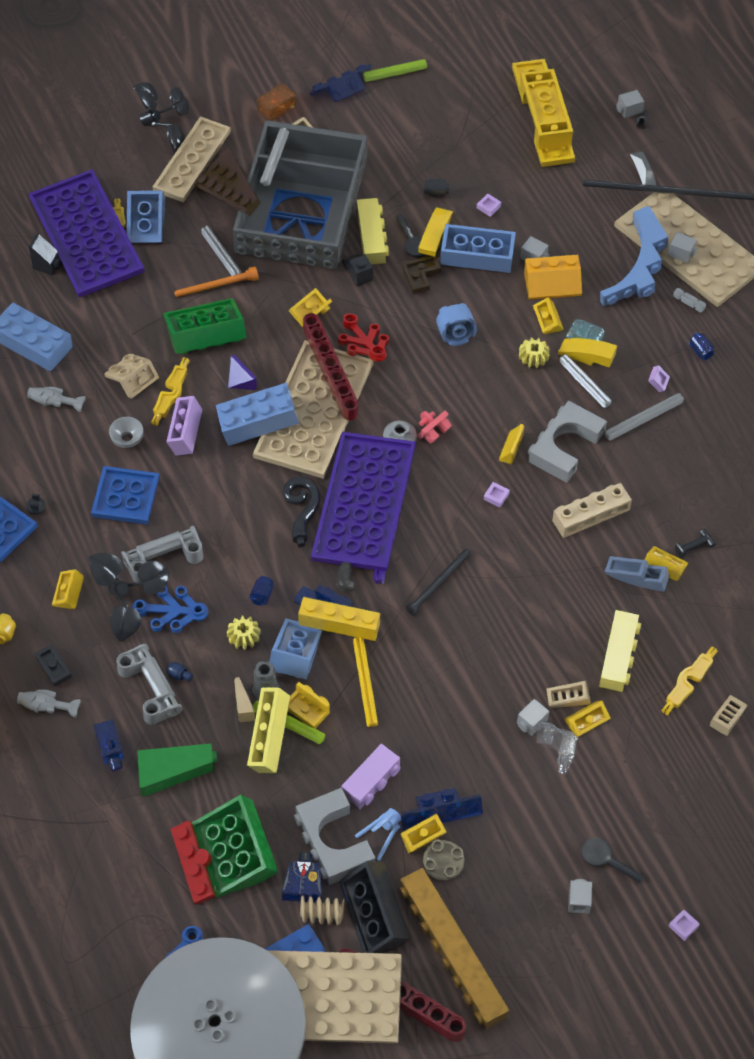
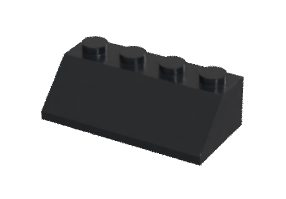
[339,861,411,953]

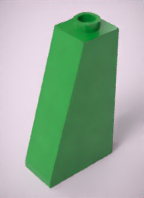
[138,743,217,796]

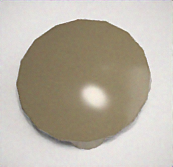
[423,839,465,880]

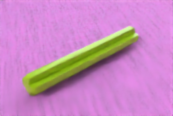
[363,59,427,82]
[253,701,325,744]

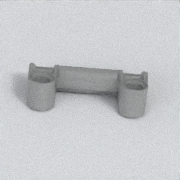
[121,526,204,582]
[117,644,183,725]

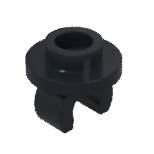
[26,494,46,514]

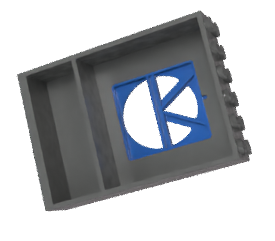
[233,120,367,269]

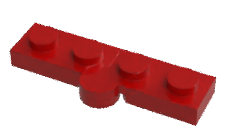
[171,820,216,905]

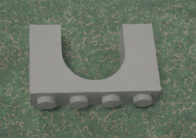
[528,401,607,483]
[294,788,375,885]

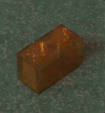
[257,83,296,121]

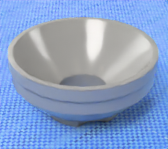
[109,417,143,448]
[383,420,417,442]

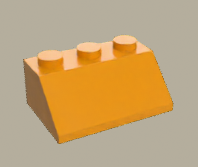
[524,255,582,300]

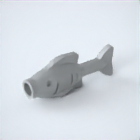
[27,387,86,412]
[17,690,81,718]

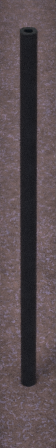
[583,179,754,200]

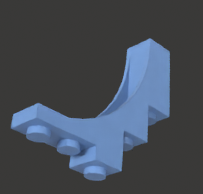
[600,206,668,307]

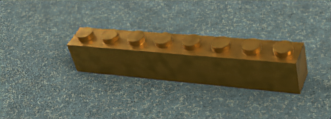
[399,868,509,1030]

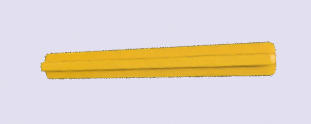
[353,637,378,727]

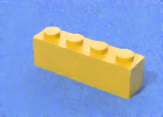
[298,597,380,641]

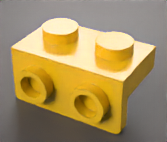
[289,288,332,327]
[288,682,330,729]

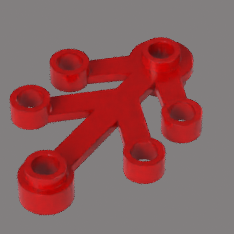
[338,313,389,362]

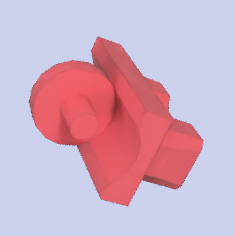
[417,410,452,444]

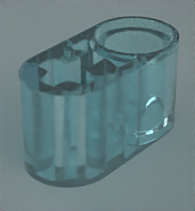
[566,319,605,341]

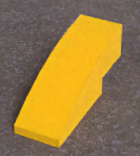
[558,338,617,368]

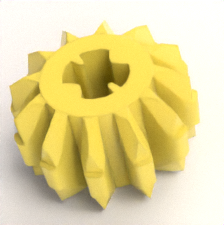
[519,337,550,368]
[227,615,261,650]

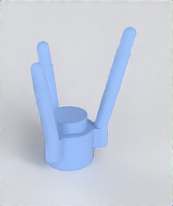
[355,808,401,861]

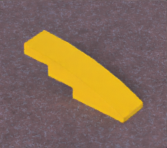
[418,207,453,256]

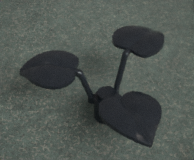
[133,82,189,154]
[88,553,169,641]

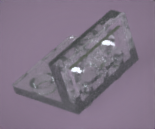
[536,721,578,775]

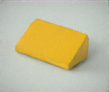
[533,297,564,334]
[499,424,524,464]
[645,546,688,581]
[52,569,84,609]
[564,701,611,737]
[401,814,447,854]

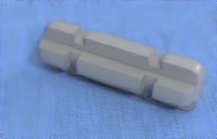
[673,288,706,313]

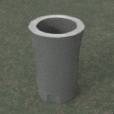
[252,661,280,699]

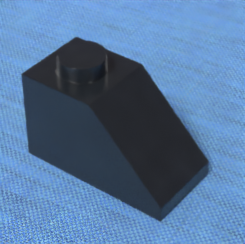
[29,234,61,275]
[342,253,373,286]

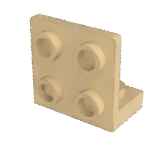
[104,354,159,398]

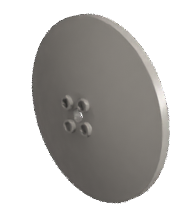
[131,937,306,1059]

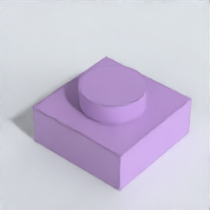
[477,194,501,217]
[648,366,670,392]
[484,482,510,507]
[669,910,700,941]

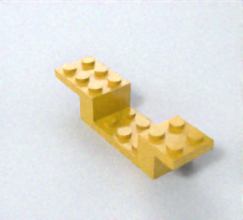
[512,59,575,167]

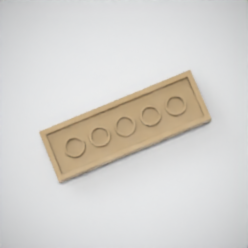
[153,117,231,203]

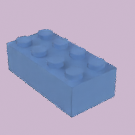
[440,224,516,273]
[0,303,73,372]
[216,382,299,446]

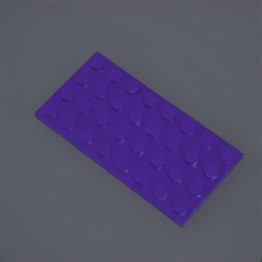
[28,169,145,298]
[311,432,416,572]

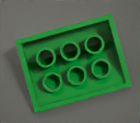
[163,298,247,354]
[192,795,279,898]

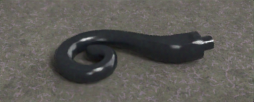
[283,477,320,547]

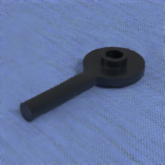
[396,213,426,258]
[581,838,644,883]

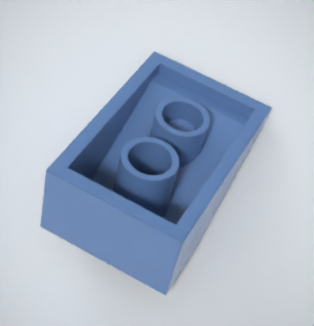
[127,191,165,243]
[270,618,323,680]

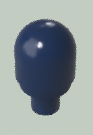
[167,662,193,681]

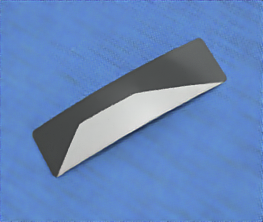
[630,152,657,192]

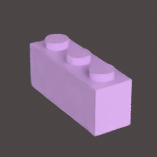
[167,396,203,455]
[341,744,401,809]

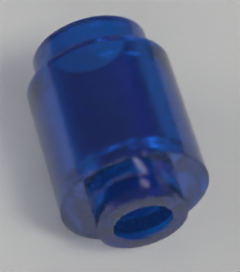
[689,333,715,360]
[249,576,274,606]

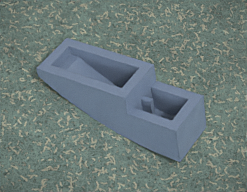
[605,556,669,592]

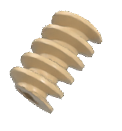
[300,896,344,926]

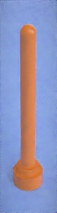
[174,266,259,297]

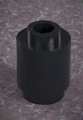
[424,178,449,197]

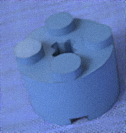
[436,303,477,346]

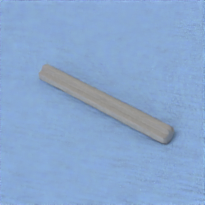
[605,393,684,441]

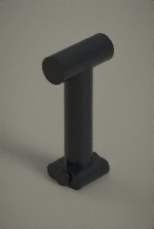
[675,529,716,558]

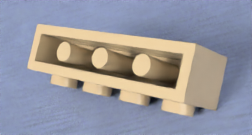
[552,483,632,538]

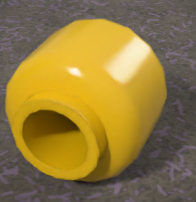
[0,614,16,644]

